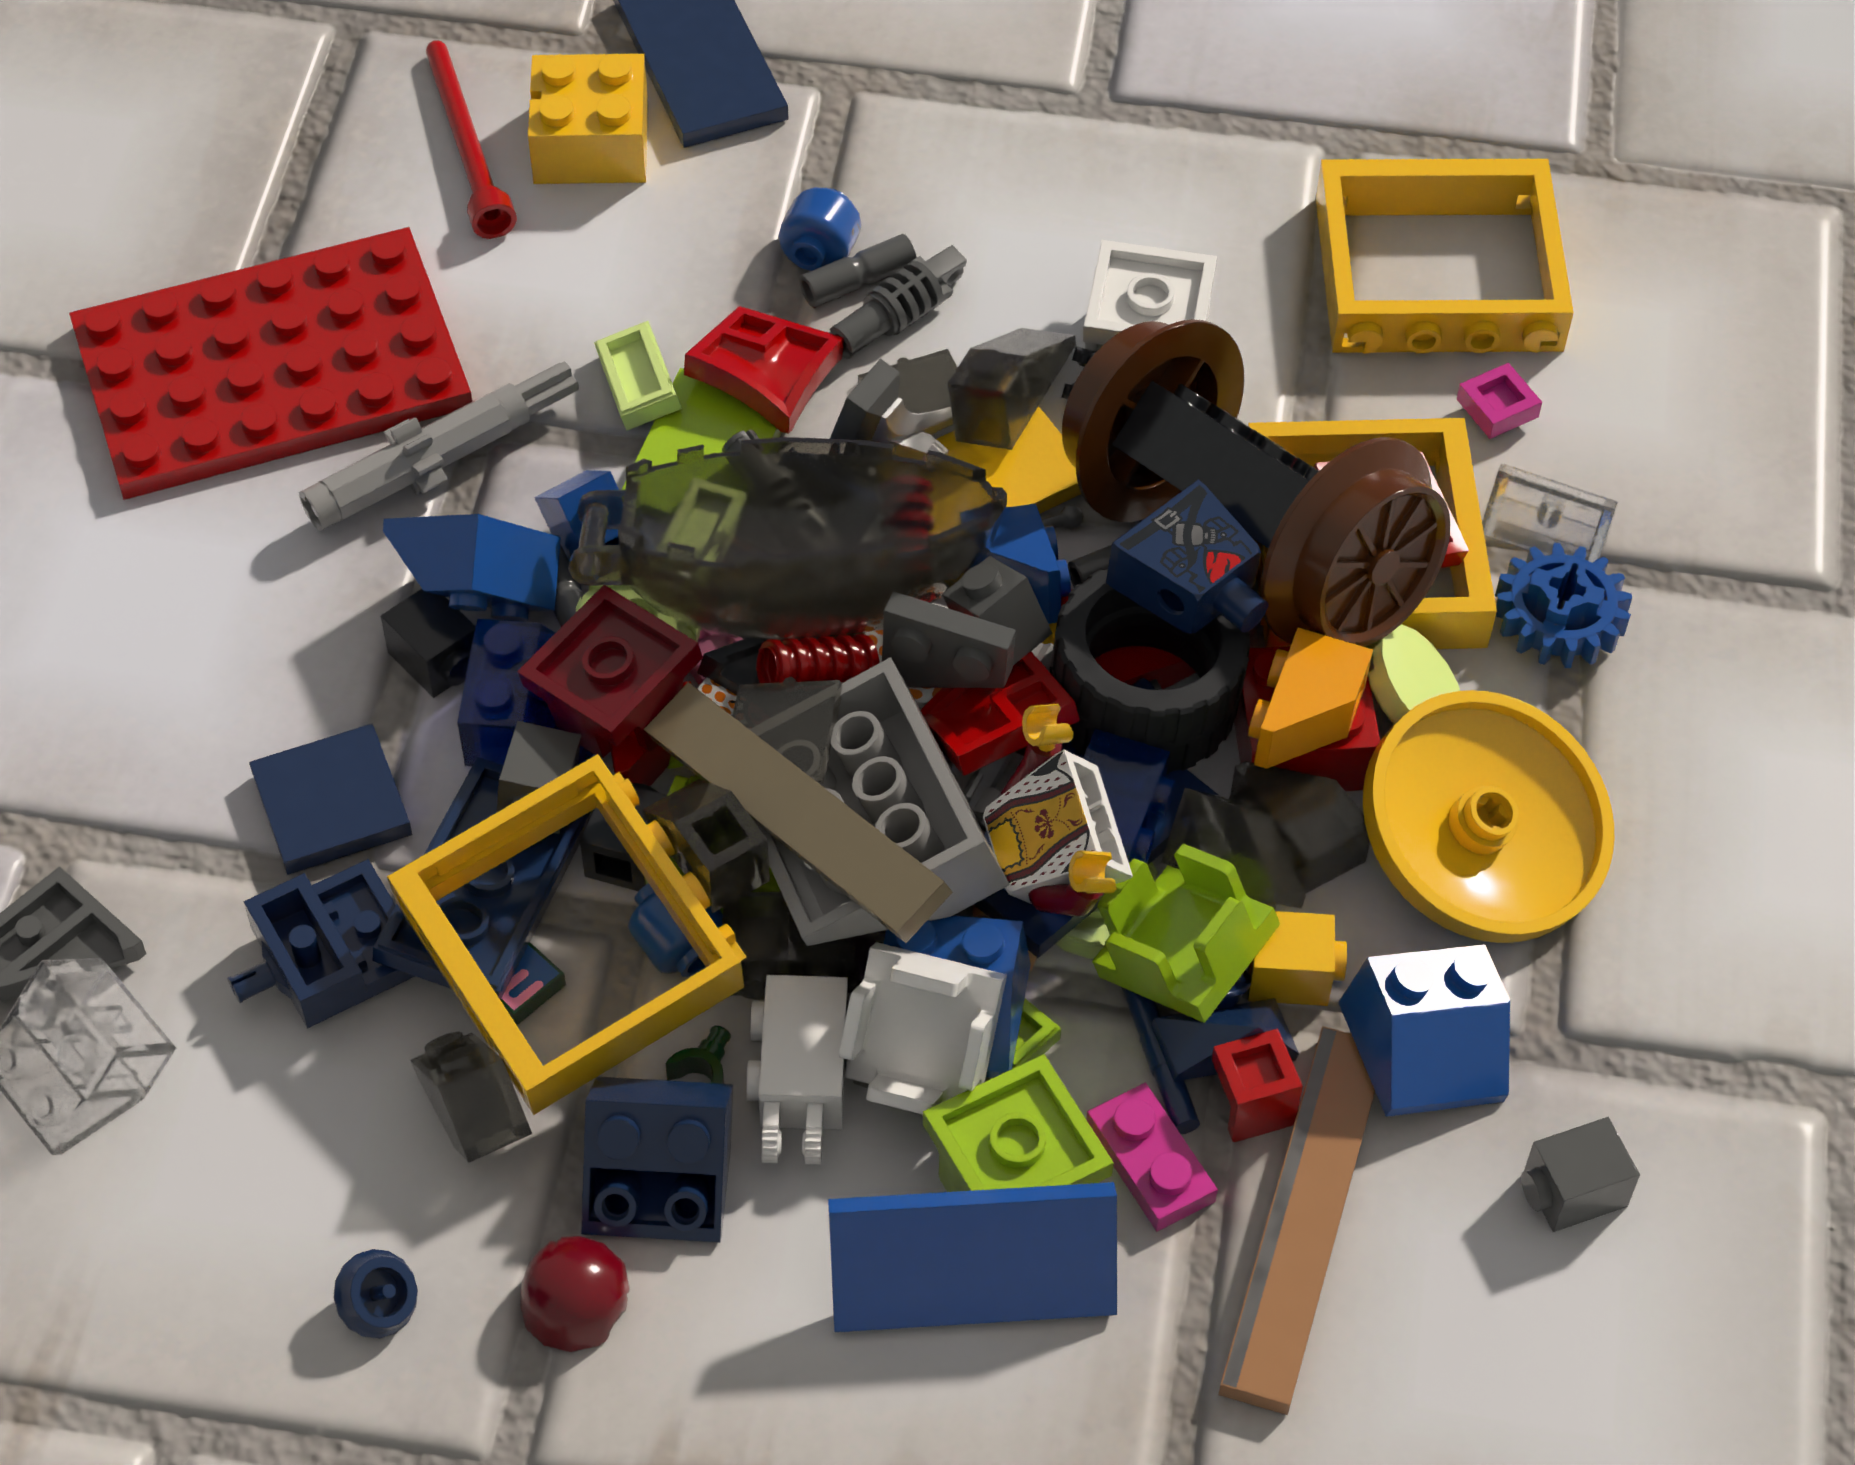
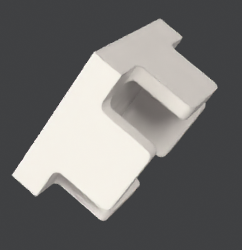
[1082,240,1217,350]
[839,942,1007,1115]

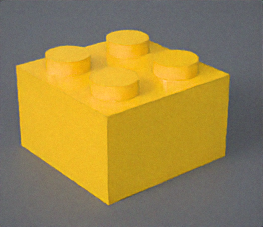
[528,54,648,184]

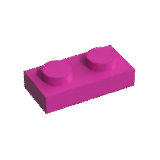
[1086,1082,1218,1232]

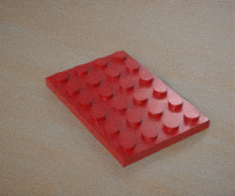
[69,227,473,500]

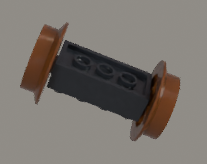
[1062,319,1451,647]

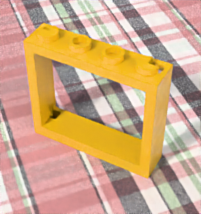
[1315,159,1574,354]
[1248,418,1497,649]
[387,754,747,1115]

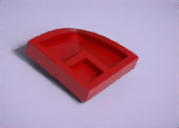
[684,306,844,434]
[921,651,1080,776]

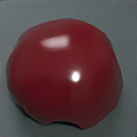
[520,1236,630,1352]

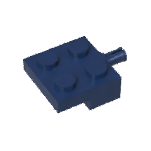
[227,859,416,1029]

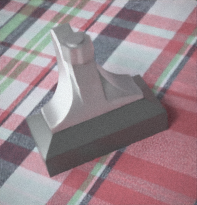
[824,358,958,472]

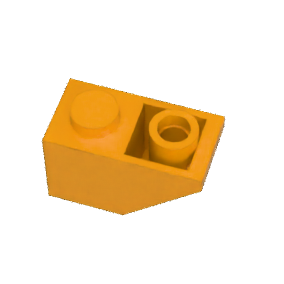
[1248,627,1373,769]

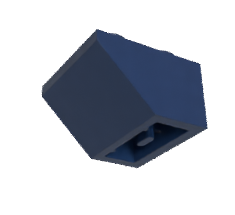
[581,1077,733,1243]

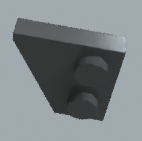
[882,591,1016,688]
[0,866,146,1002]

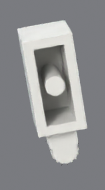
[746,975,848,1164]

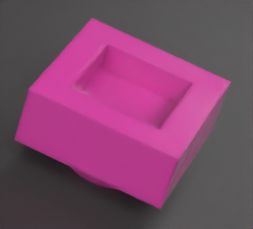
[1456,362,1542,439]

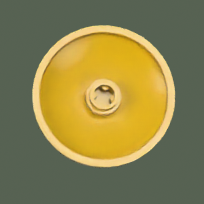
[1363,690,1615,943]

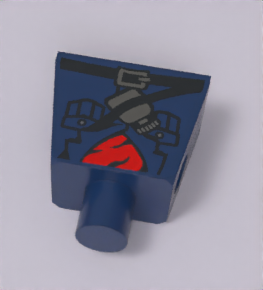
[1106,479,1269,633]

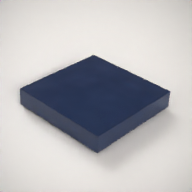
[249,723,412,875]

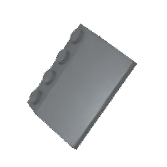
[747,657,1010,946]

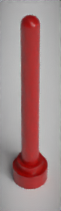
[426,40,517,239]

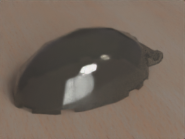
[569,437,1007,641]

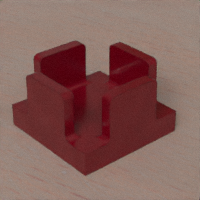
[517,585,703,759]

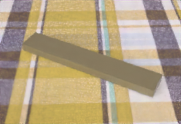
[644,682,953,943]

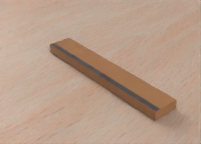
[1218,1026,1375,1415]

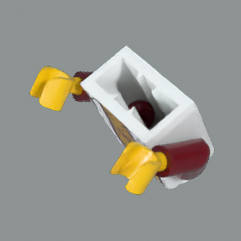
[983,704,1133,917]

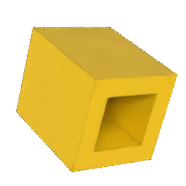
[1248,911,1347,1006]

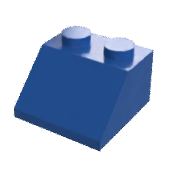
[383,514,561,622]
[883,916,1031,1078]
[1338,945,1510,1117]

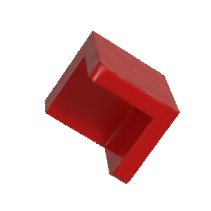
[1212,1028,1303,1142]

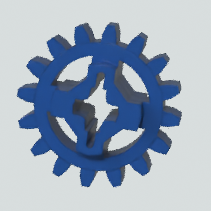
[1495,543,1632,668]

